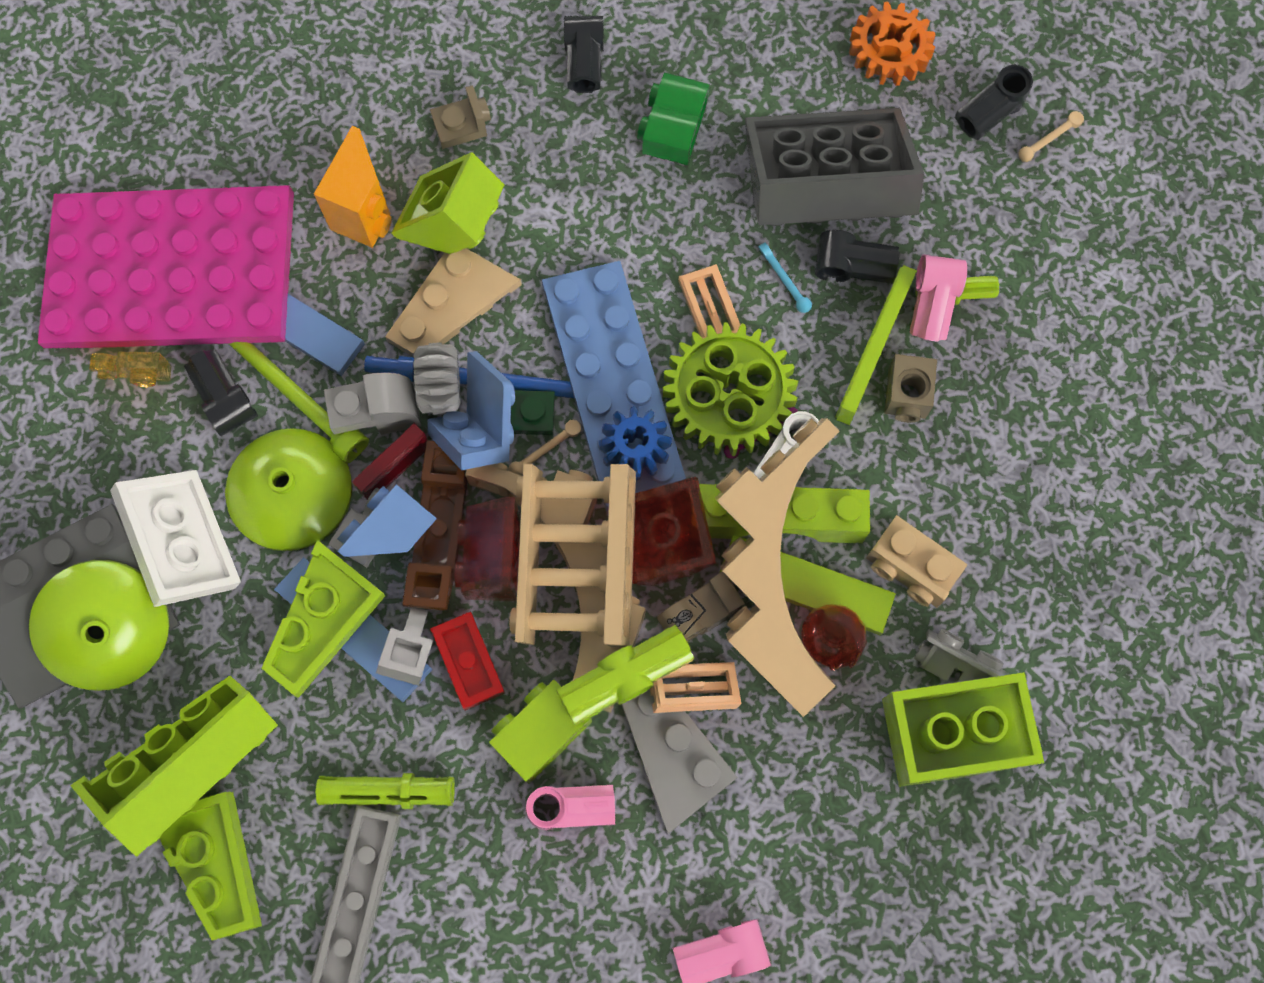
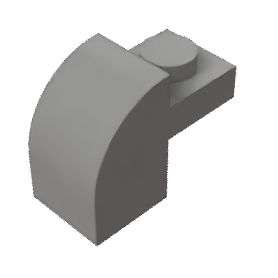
[324,373,422,435]

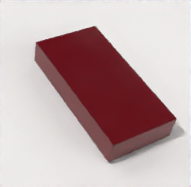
[351,423,427,500]

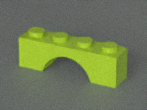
[693,484,870,544]

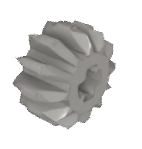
[413,343,461,415]

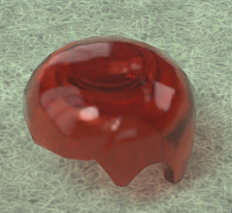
[801,604,867,671]

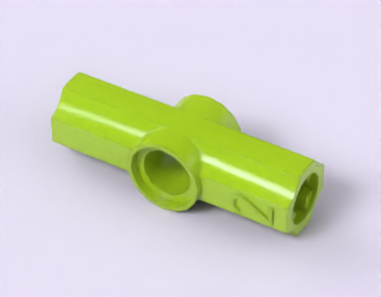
[556,625,694,725]

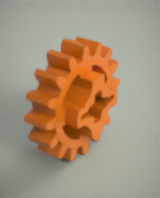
[849,2,936,86]

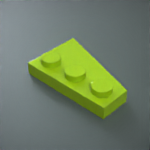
[261,540,385,698]
[159,792,262,941]

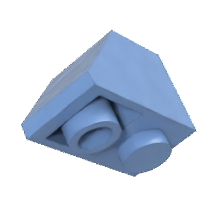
[337,484,437,557]

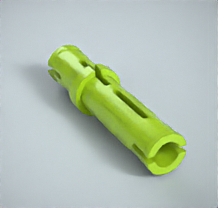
[316,773,455,809]

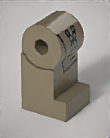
[657,571,745,642]

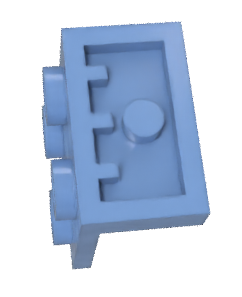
[428,351,515,470]

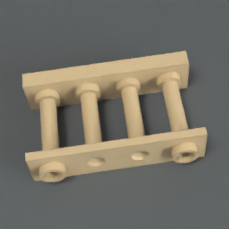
[510,464,636,647]

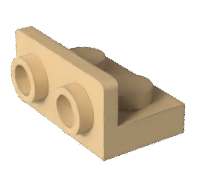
[866,515,968,608]

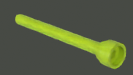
[229,342,369,463]

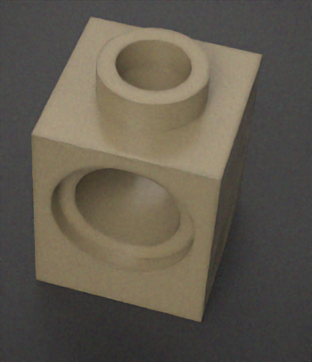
[884,354,937,423]

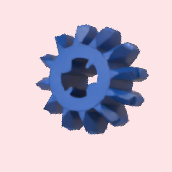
[599,406,672,481]

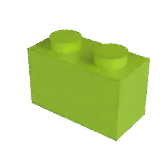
[489,680,592,784]

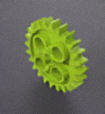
[662,322,798,456]

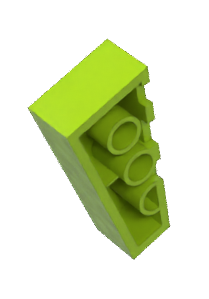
[70,676,278,857]

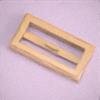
[678,264,740,339]
[650,662,742,713]

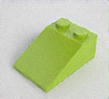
[882,672,1045,787]

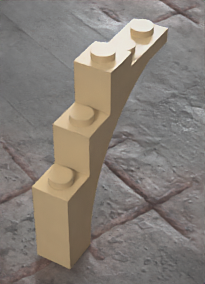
[715,418,840,717]
[465,463,646,713]

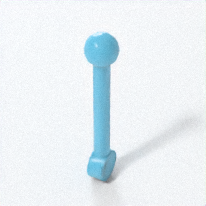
[758,242,812,313]

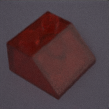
[632,477,716,586]
[454,497,521,601]

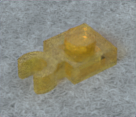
[89,352,172,387]

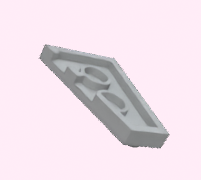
[621,683,738,834]

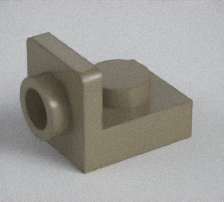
[430,85,491,149]

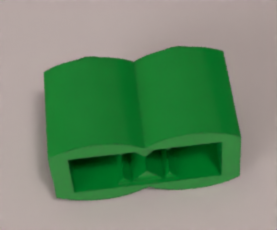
[637,72,710,165]

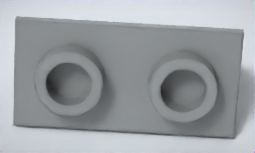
[914,629,1007,682]

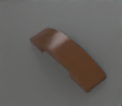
[402,440,467,611]

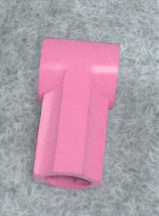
[909,255,967,341]
[526,785,615,830]
[673,919,771,983]

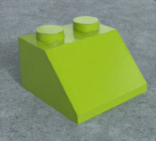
[391,152,505,254]

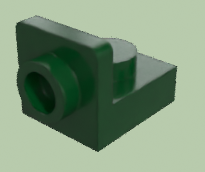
[510,390,555,435]

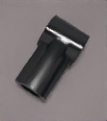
[564,16,604,93]
[955,64,1033,140]
[815,230,900,284]
[184,349,258,436]

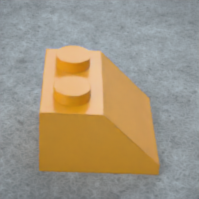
[314,126,392,248]

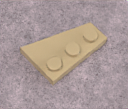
[385,248,522,357]

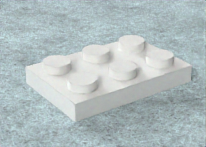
[110,470,241,607]

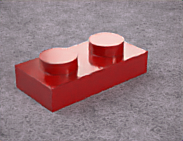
[430,611,505,711]

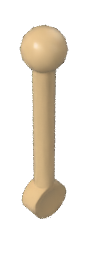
[1018,111,1084,162]
[508,420,581,476]

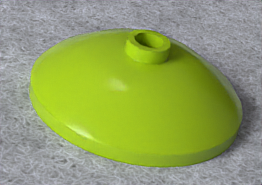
[225,428,352,551]
[29,560,169,691]

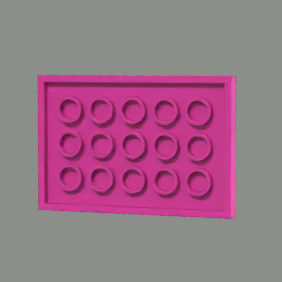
[38,185,294,348]

